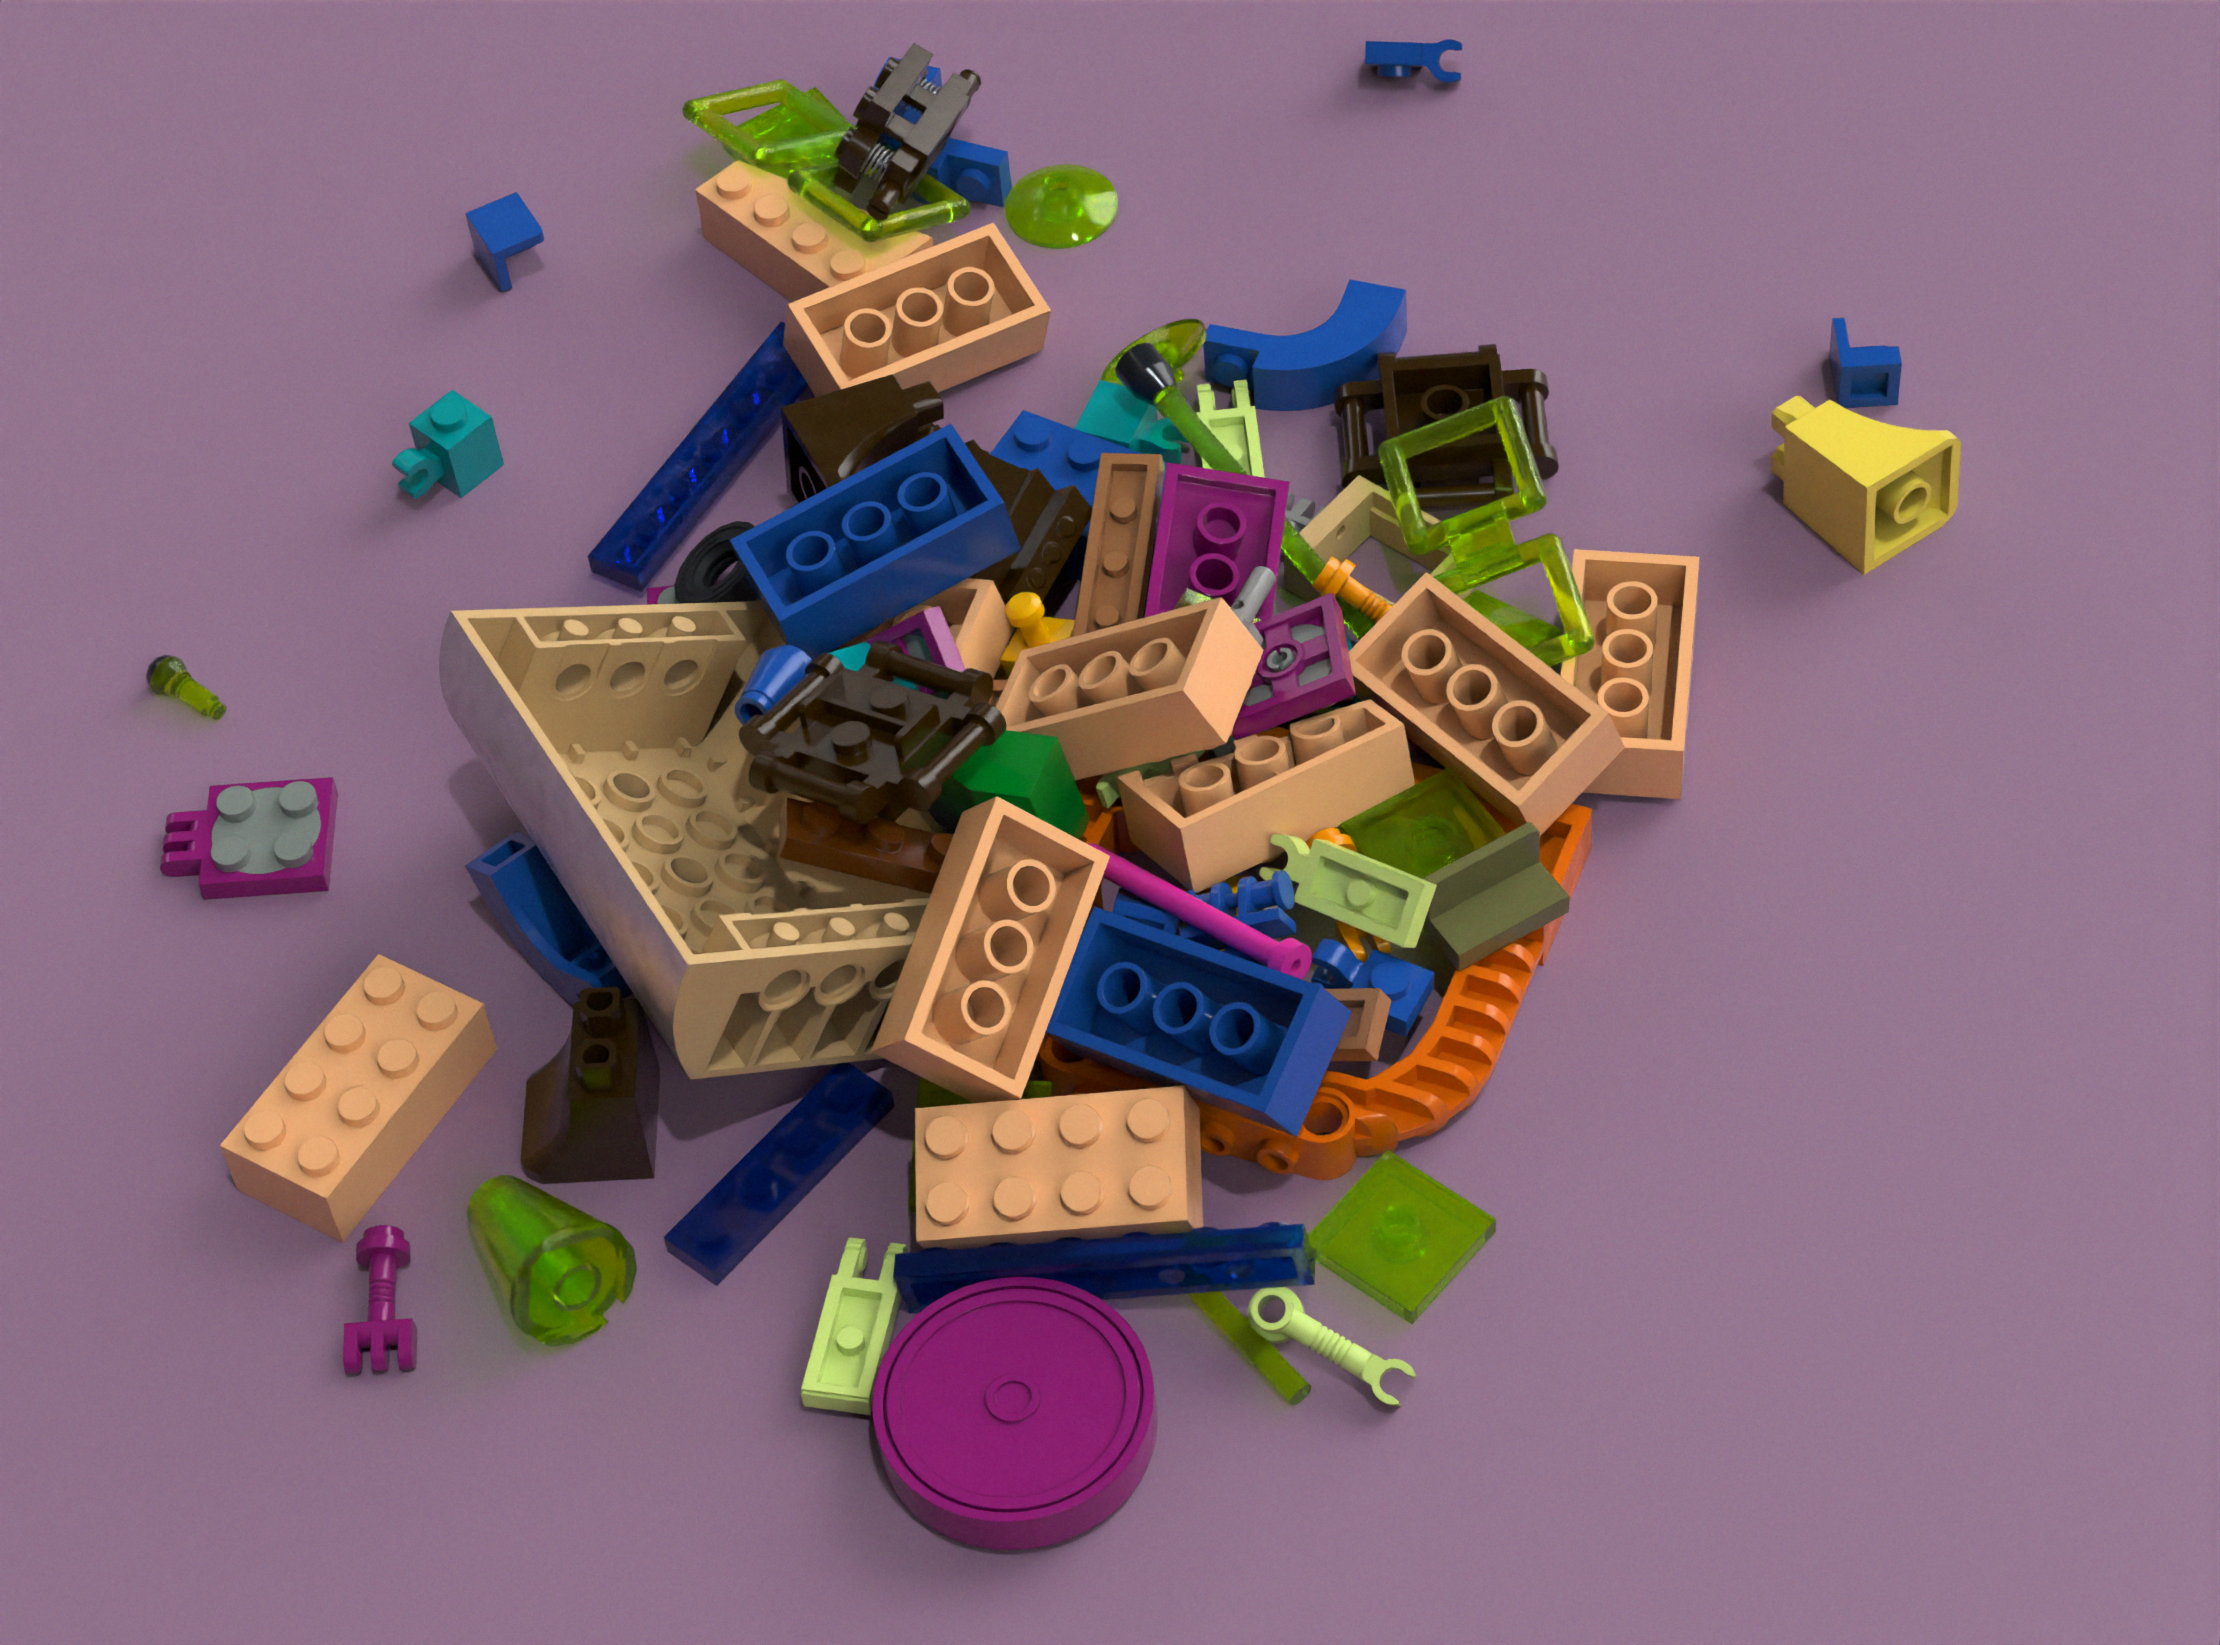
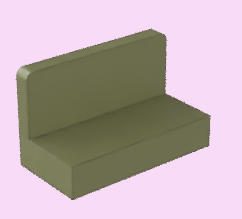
[1423,822,1570,971]

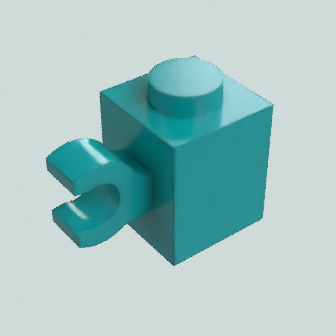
[1074,380,1193,464]
[392,390,504,499]

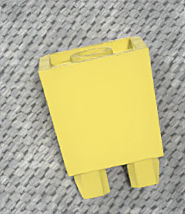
[1771,396,1961,575]

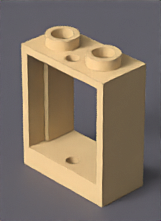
[1283,475,1478,635]

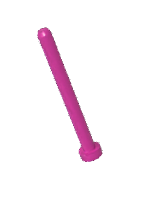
[1088,843,1312,980]

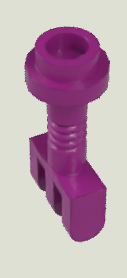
[343,1225,417,1374]

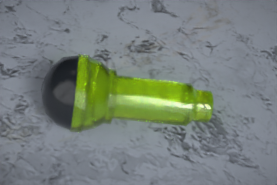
[146,655,226,720]

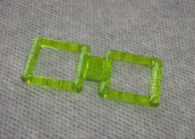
[682,79,971,243]
[1378,396,1595,667]

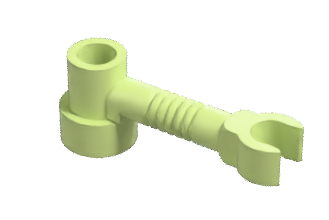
[1247,1285,1417,1407]

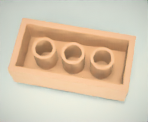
[783,222,1051,397]
[1561,549,1700,799]
[1349,572,1625,836]
[996,597,1264,781]
[871,796,1110,1103]
[220,954,498,1243]
[915,1086,1204,1261]

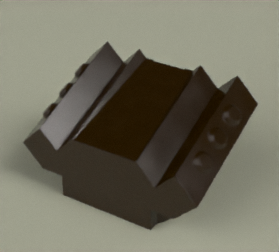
[910,424,1092,606]

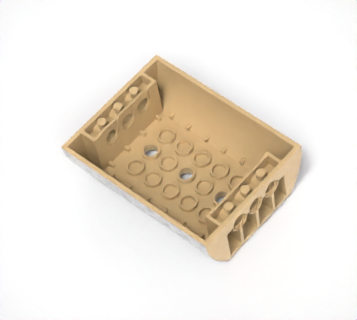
[439,601,944,1080]

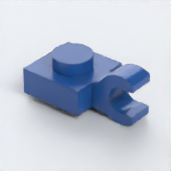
[1365,39,1463,83]
[1311,938,1435,1037]

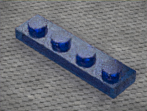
[664,1063,895,1286]

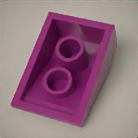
[1143,462,1290,623]

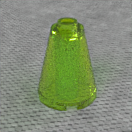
[467,1175,637,1347]

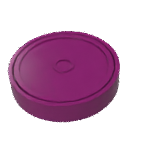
[872,1277,1158,1550]

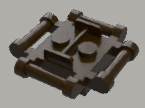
[1333,344,1559,513]
[739,640,1007,824]

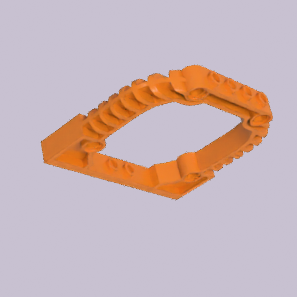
[1036,727,1592,1181]

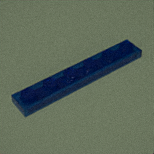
[588,322,808,592]
[893,1222,1315,1314]

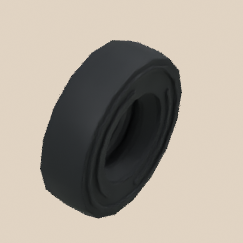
[674,521,758,604]

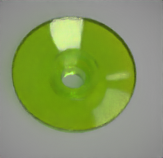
[1005,164,1118,249]
[1101,319,1207,386]

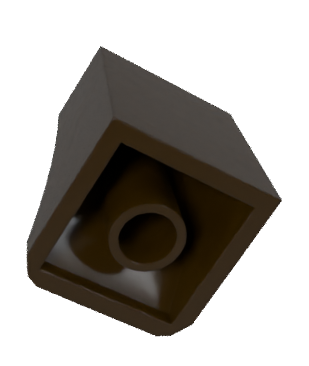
[781,374,944,505]
[520,987,660,1184]

